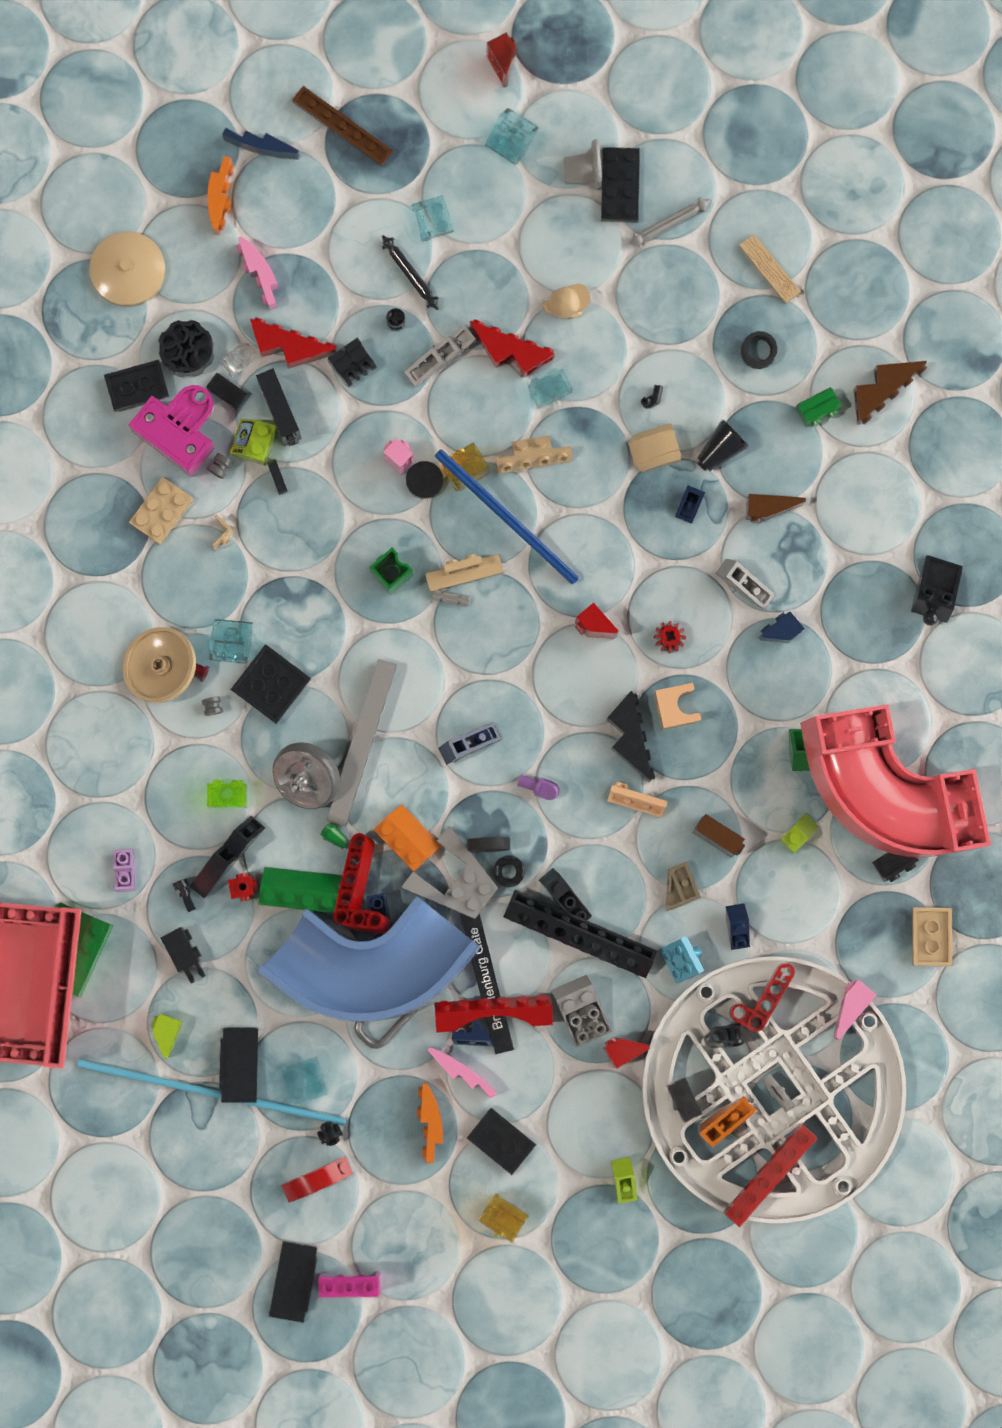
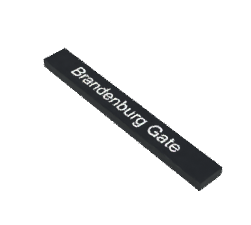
[460,913,514,1055]

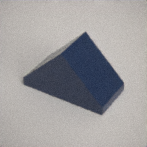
[675,485,705,524]

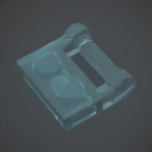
[411,195,454,241]

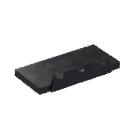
[219,1028,258,1103]
[269,1241,318,1323]

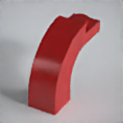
[281,1156,354,1203]

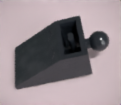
[911,555,963,626]

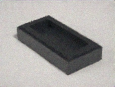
[206,373,248,410]

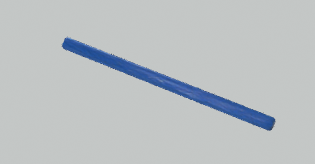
[435,449,579,584]

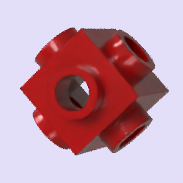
[228,873,258,902]

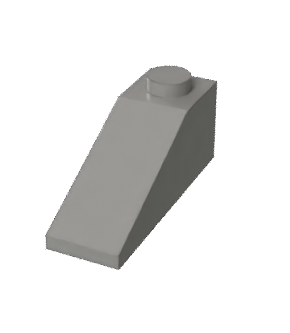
[715,558,775,610]

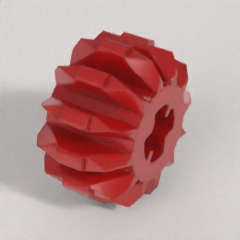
[653,621,686,654]

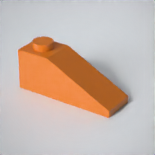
[699,1096,757,1148]

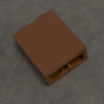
[692,814,745,858]

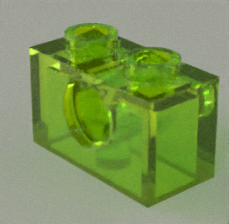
[207,780,248,808]

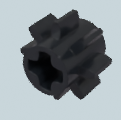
[317,1121,343,1146]

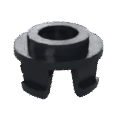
[493,855,525,887]

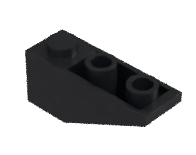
[538,868,592,920]

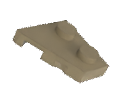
[665,862,701,911]

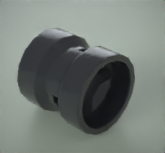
[386,308,406,331]

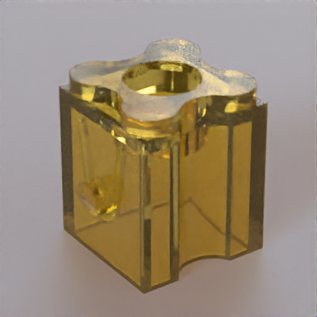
[441,442,489,492]
[479,1193,529,1243]

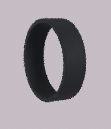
[467,837,510,852]

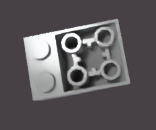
[551,974,611,1048]

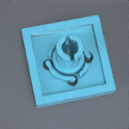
[659,936,704,984]

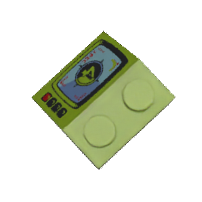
[229,419,277,466]

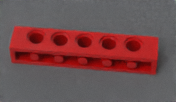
[722,1124,818,1228]

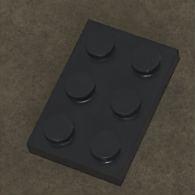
[104,359,169,412]
[467,1108,537,1175]

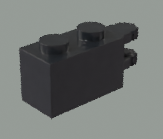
[161,927,206,983]

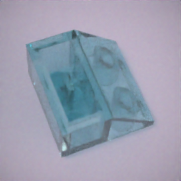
[485,108,539,165]
[280,1056,329,1106]

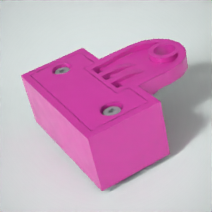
[128,385,215,477]

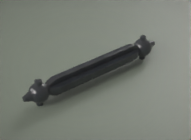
[382,235,439,310]

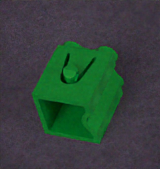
[369,547,413,595]

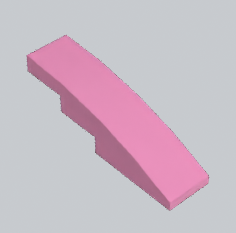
[428,1047,497,1098]

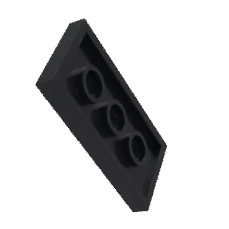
[601,147,640,223]

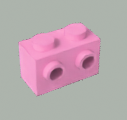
[384,438,414,475]

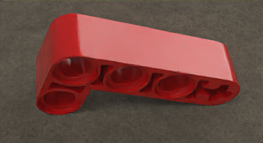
[729,963,795,1032]

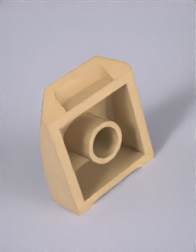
[629,423,681,472]

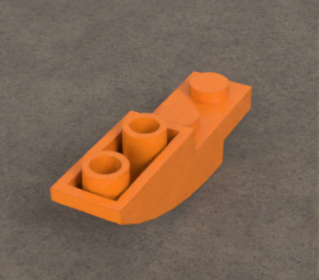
[207,156,235,236]
[417,1083,443,1163]

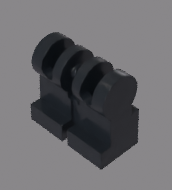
[327,337,377,388]

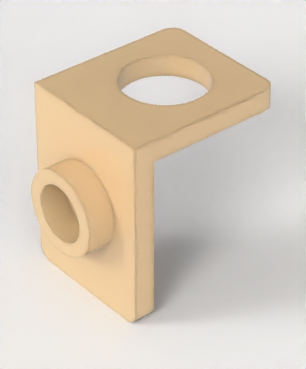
[212,515,233,550]

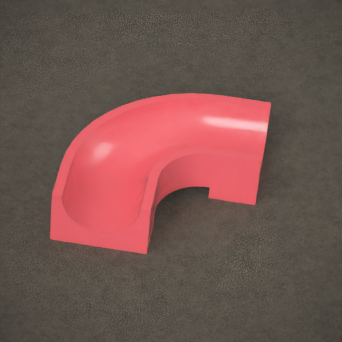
[800,704,991,858]

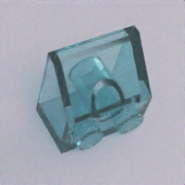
[209,619,253,663]

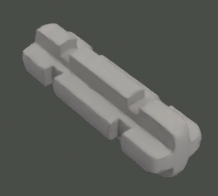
[432,590,470,607]

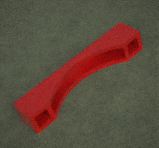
[434,994,553,1033]

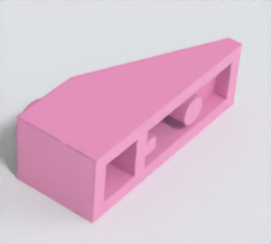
[833,979,876,1040]

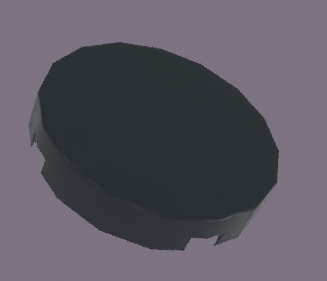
[406,461,443,499]

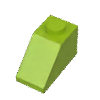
[778,813,819,854]
[151,1013,183,1058]
[611,1157,638,1204]

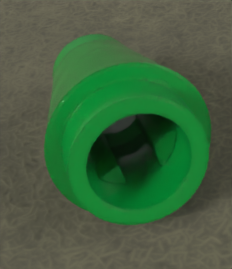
[320,822,349,849]

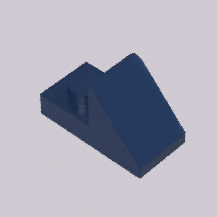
[451,1020,493,1047]

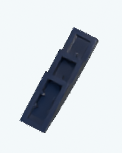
[222,128,300,160]

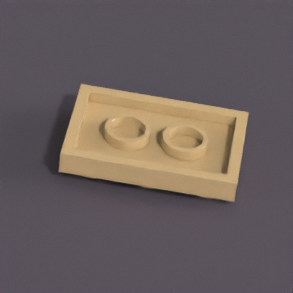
[129,477,194,545]
[912,907,952,966]

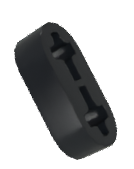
[267,459,288,495]

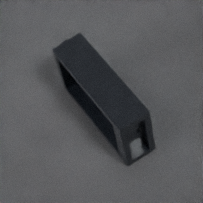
[256,368,302,446]

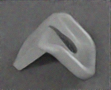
[563,139,602,189]

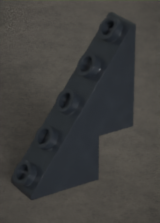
[606,691,655,783]
[190,816,265,899]

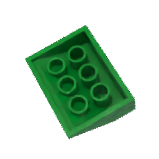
[58,902,114,997]

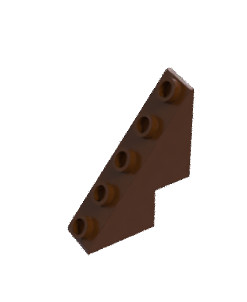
[853,361,927,425]

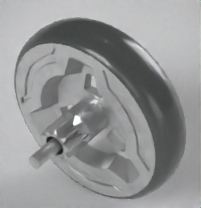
[272,742,340,809]

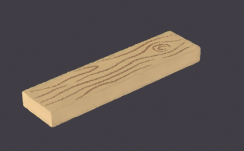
[739,234,801,304]

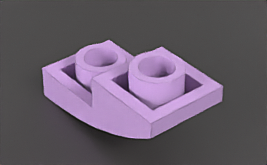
[113,849,135,892]

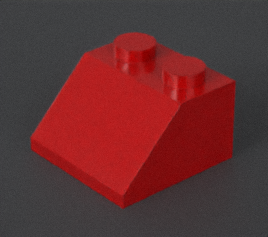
[575,602,619,639]
[603,1037,650,1069]

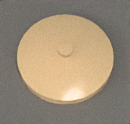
[89,232,166,307]
[122,627,196,703]

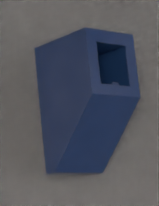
[759,611,805,643]
[725,903,750,950]

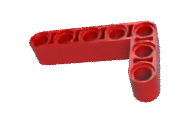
[333,833,391,934]

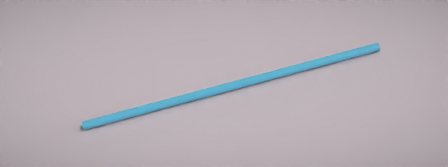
[77,1059,346,1126]

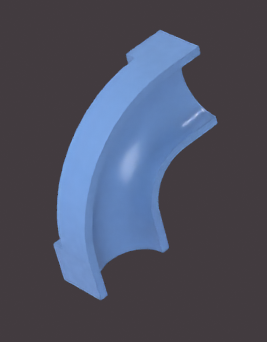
[257,896,481,1022]

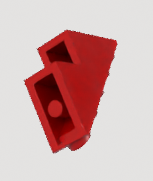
[250,317,336,368]
[470,319,555,377]

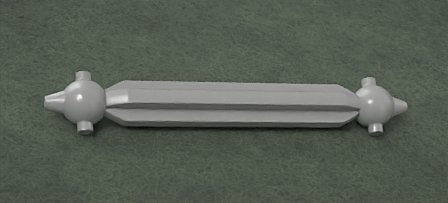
[629,197,711,247]

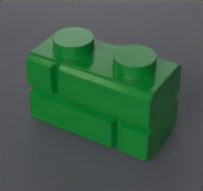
[796,387,841,427]

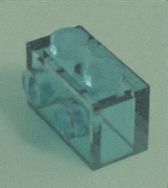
[528,368,573,409]

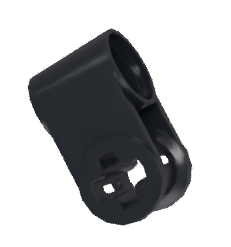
[704,1023,744,1049]

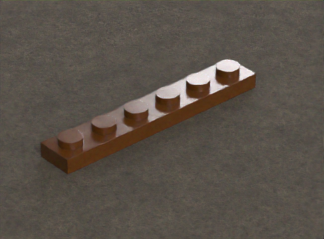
[292,85,393,167]

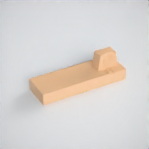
[607,781,668,818]

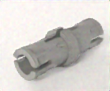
[762,1074,795,1112]

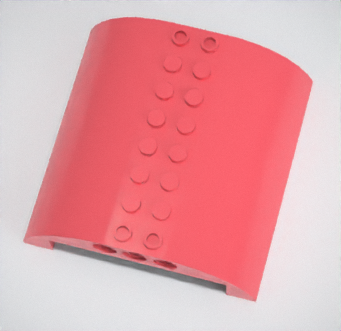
[0,903,82,1069]

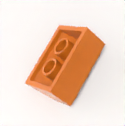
[373,805,441,872]

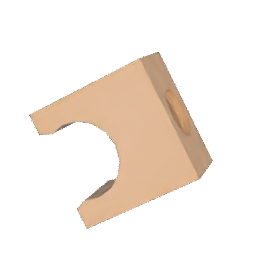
[654,683,701,731]

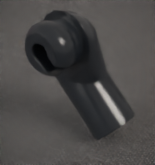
[641,385,663,409]

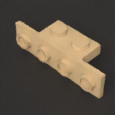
[496,435,572,474]
[425,554,504,592]

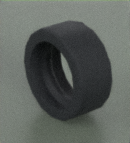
[741,331,778,369]

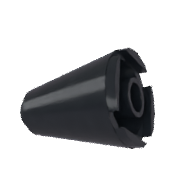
[697,419,749,471]

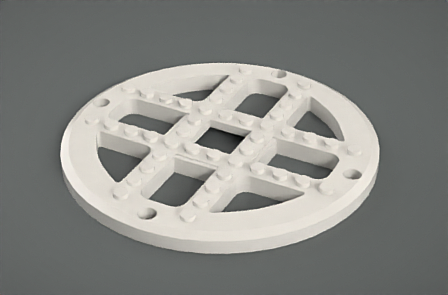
[642,957,906,1223]

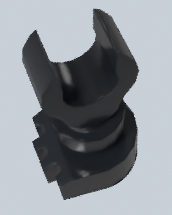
[172,878,196,912]

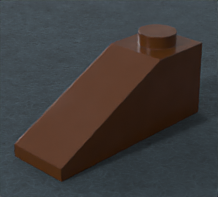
[746,494,806,523]

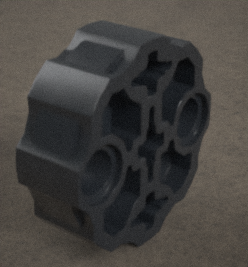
[158,320,214,377]

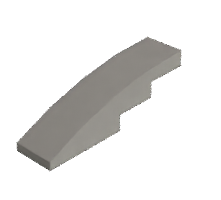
[404,325,478,387]

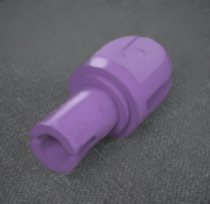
[517,775,559,800]

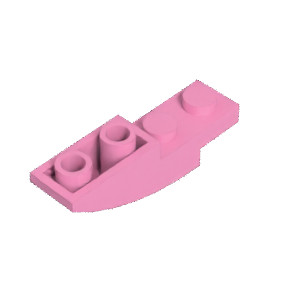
[236,237,278,310]

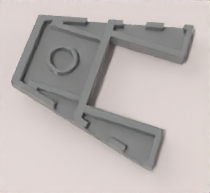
[402,826,498,919]

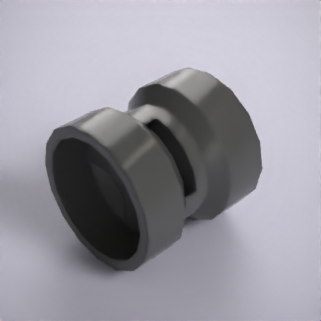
[207,453,233,479]

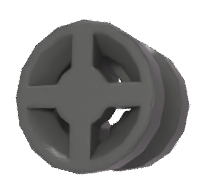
[201,696,223,716]

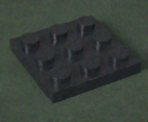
[230,644,311,725]

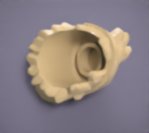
[542,283,590,319]

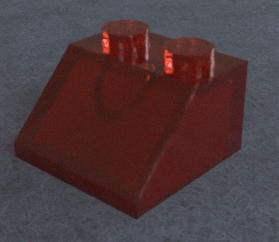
[486,32,517,88]

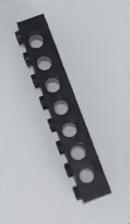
[503,890,657,979]

